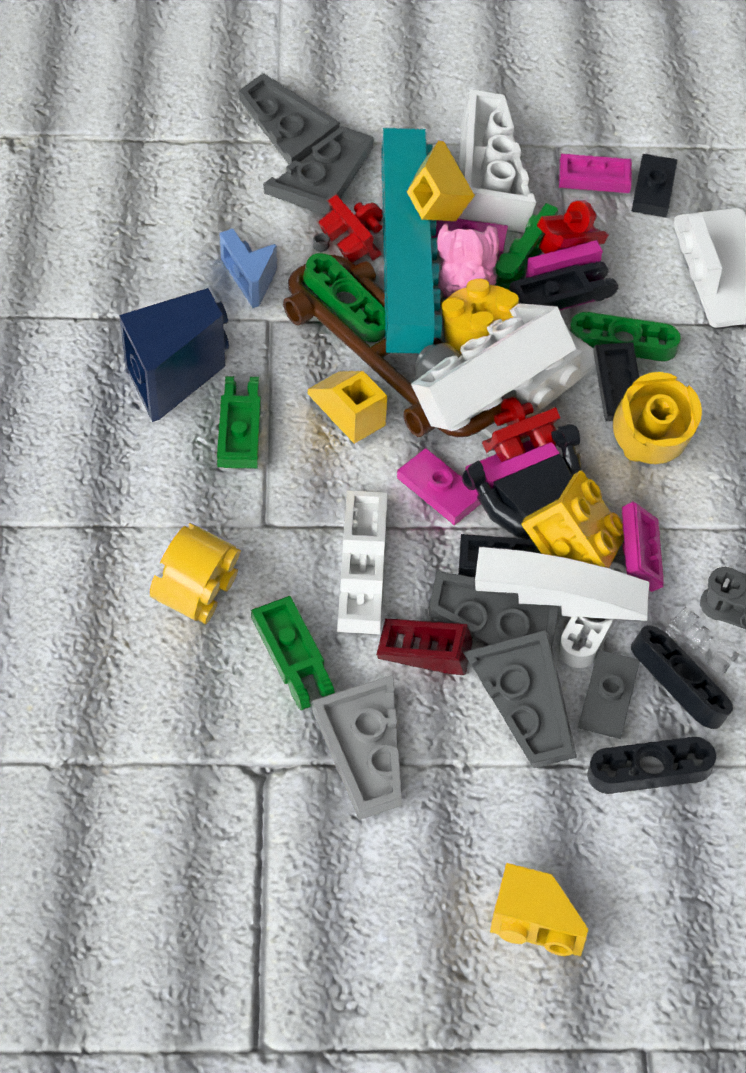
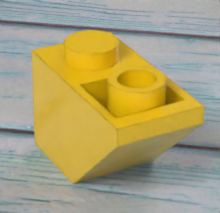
[407,141,475,221]
[307,371,387,444]
[490,863,588,956]

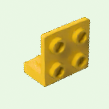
[521,470,624,568]

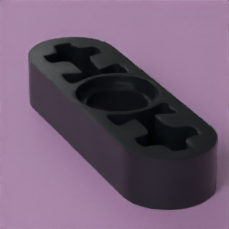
[631,625,733,729]
[587,737,716,794]

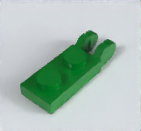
[495,203,558,290]
[217,376,261,469]
[251,596,335,711]

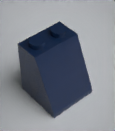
[119,288,229,422]

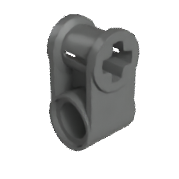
[700,567,746,629]

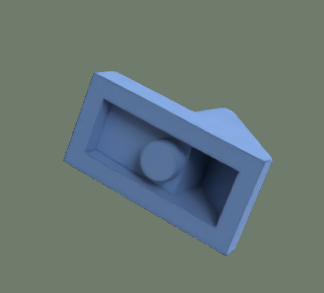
[220,228,277,308]

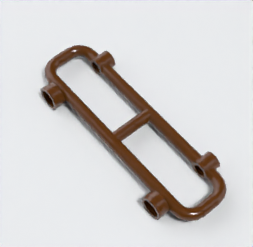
[283,255,504,438]

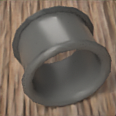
[313,233,330,252]

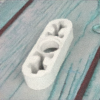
[559,563,627,668]

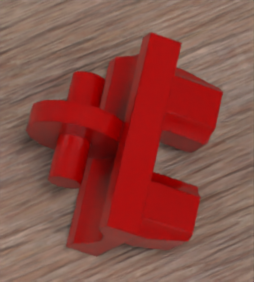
[318,194,383,263]
[537,200,609,254]
[482,396,561,462]

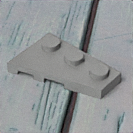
[312,675,402,820]

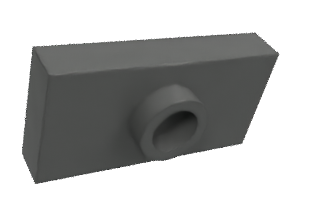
[578,649,640,739]

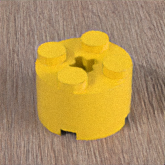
[441,279,519,354]
[613,372,702,464]
[150,523,241,624]

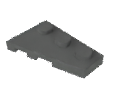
[239,73,340,164]
[264,126,374,215]
[428,571,559,646]

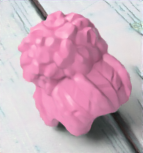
[437,224,499,298]

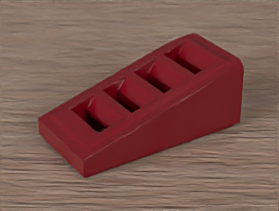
[376,618,473,675]

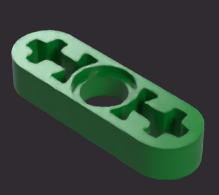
[303,253,385,342]
[569,312,681,361]

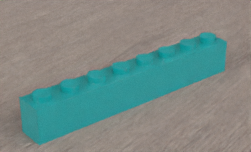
[381,128,442,354]

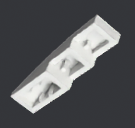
[337,490,387,634]
[475,547,649,621]

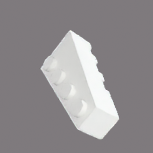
[458,89,536,233]
[411,303,576,431]

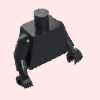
[462,424,583,539]

